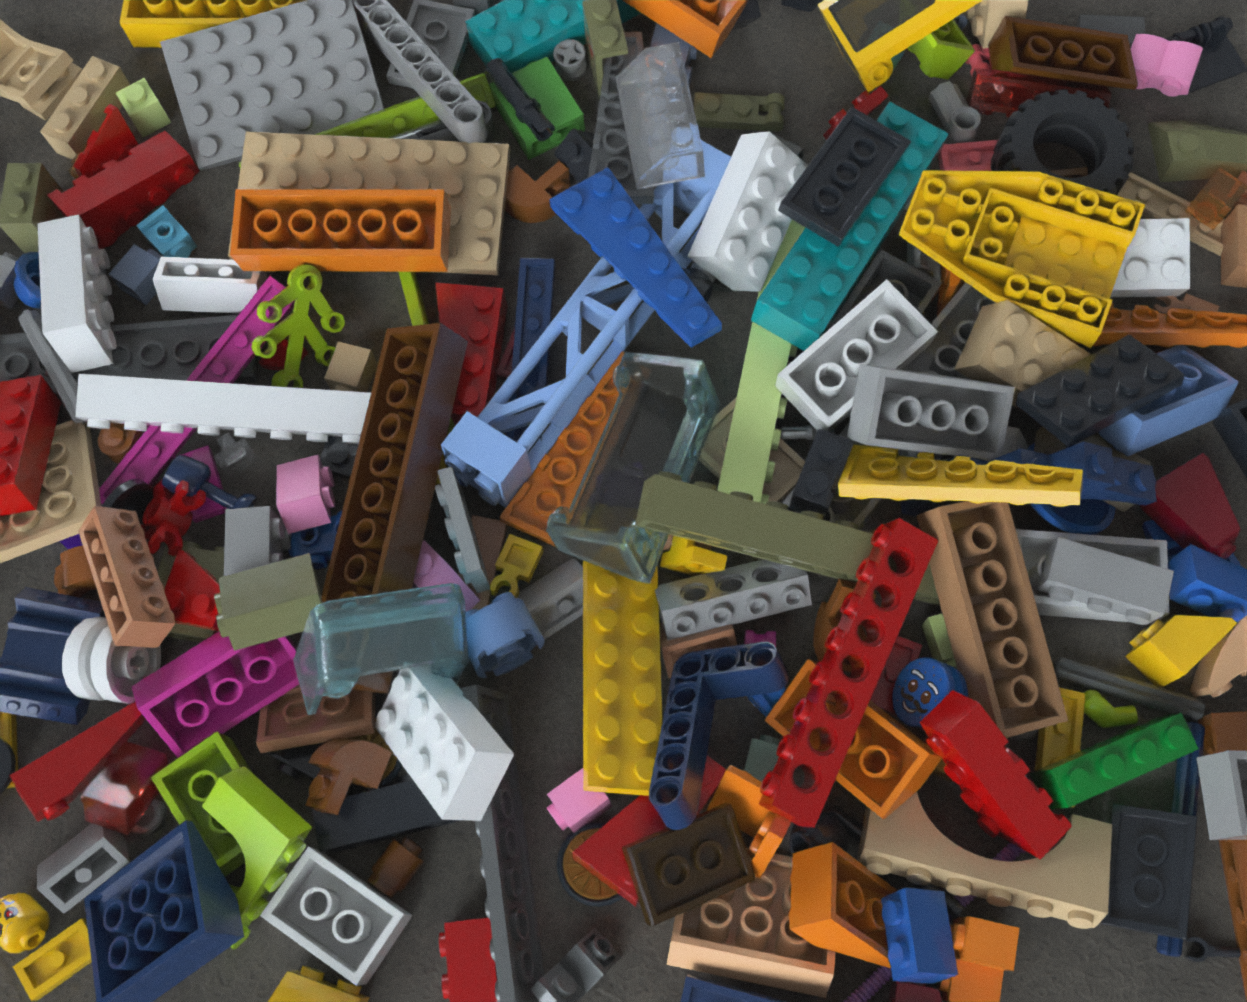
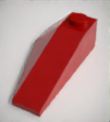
[10,701,146,822]

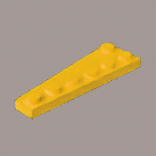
[838,445,1083,507]

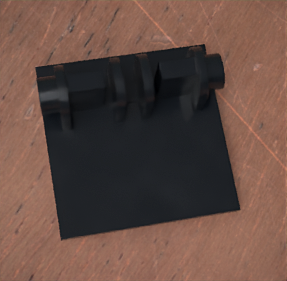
[1165,16,1247,93]

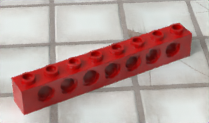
[758,518,939,828]

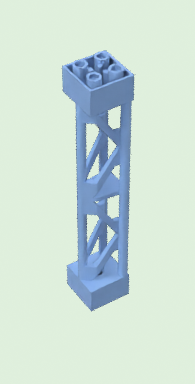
[441,131,731,508]

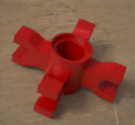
[141,480,206,557]

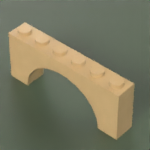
[857,792,1112,929]

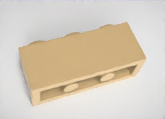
[40,56,130,161]

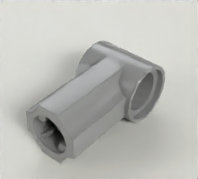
[929,81,981,144]

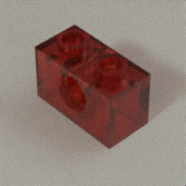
[81,741,168,835]

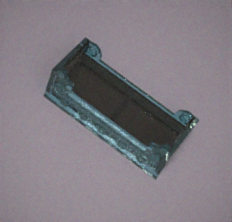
[546,352,720,584]

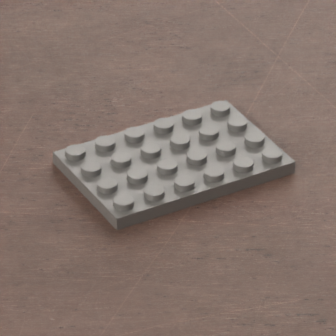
[160,0,385,171]

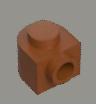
[98,423,143,464]

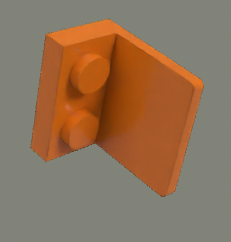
[707,765,791,879]

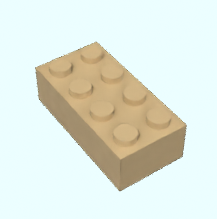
[955,300,1092,417]

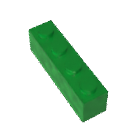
[1030,712,1199,810]

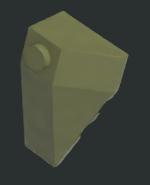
[1148,120,1247,182]

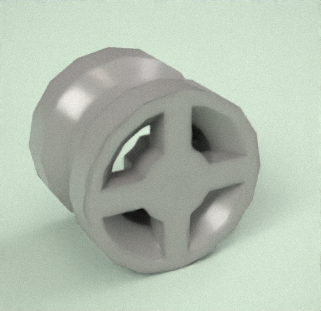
[553,39,587,81]

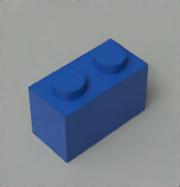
[1168,544,1247,622]
[881,888,958,984]

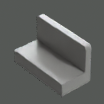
[518,558,583,640]

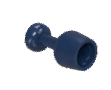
[162,454,257,509]

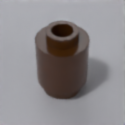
[368,836,425,898]

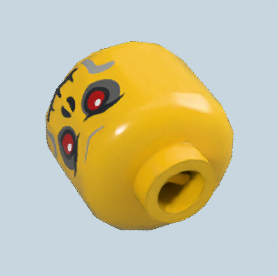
[0,893,50,953]

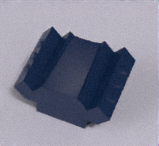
[0,587,106,725]

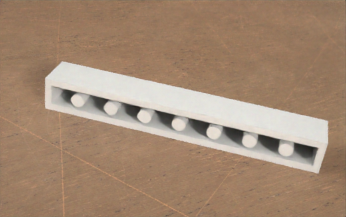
[75,374,371,444]

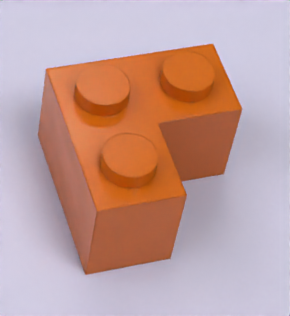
[937,916,1020,1002]

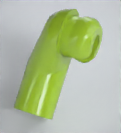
[1084,690,1138,728]

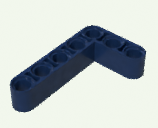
[649,642,789,830]

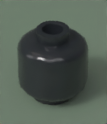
[789,812,848,855]

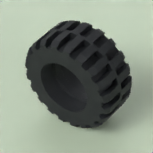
[991,90,1135,195]

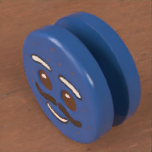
[892,657,968,732]

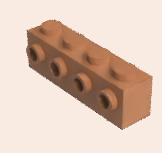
[78,506,175,648]

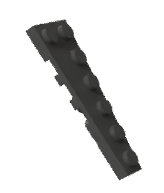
[588,32,654,204]

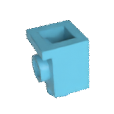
[136,205,197,258]

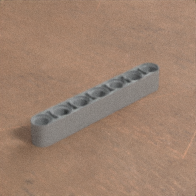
[353,0,488,143]

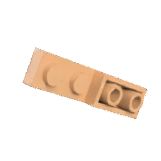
[1190,616,1247,698]

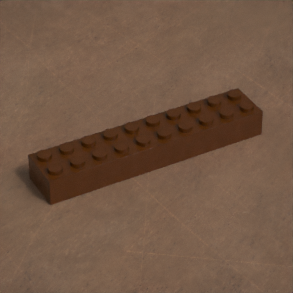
[301,323,468,694]

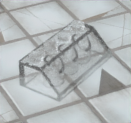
[616,42,705,189]

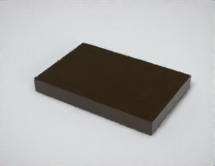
[622,803,756,927]

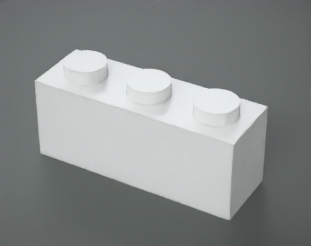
[153,257,267,313]

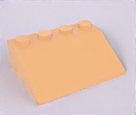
[667,848,836,998]

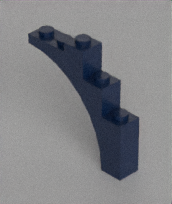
[901,442,1157,517]

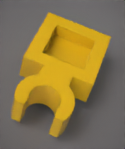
[490,534,544,598]

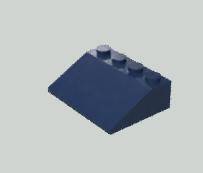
[84,820,245,1002]

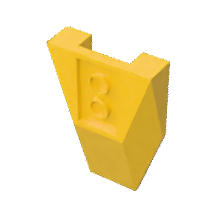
[899,170,1145,349]

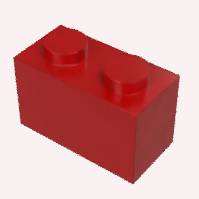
[439,918,498,1002]

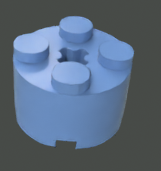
[457,592,544,678]

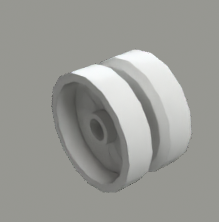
[62,617,161,703]

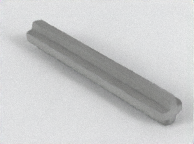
[18,309,87,423]

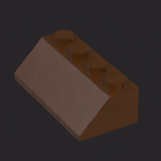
[988,16,1138,90]

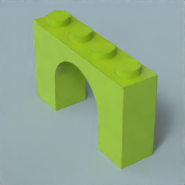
[202,766,312,950]

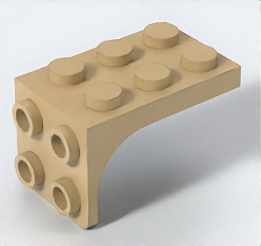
[0,19,74,107]

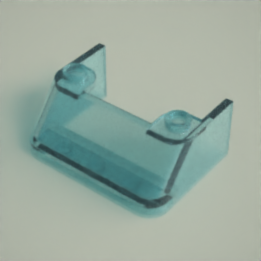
[293,583,469,715]

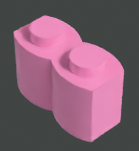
[1131,34,1203,97]

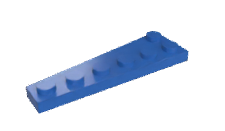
[549,168,722,348]

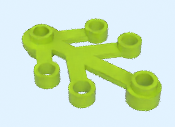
[251,264,345,388]

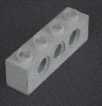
[655,559,812,640]

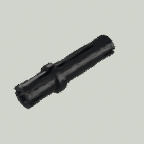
[485,58,555,142]

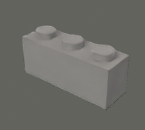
[1038,537,1174,625]

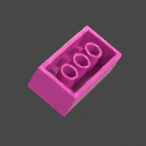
[131,632,305,758]

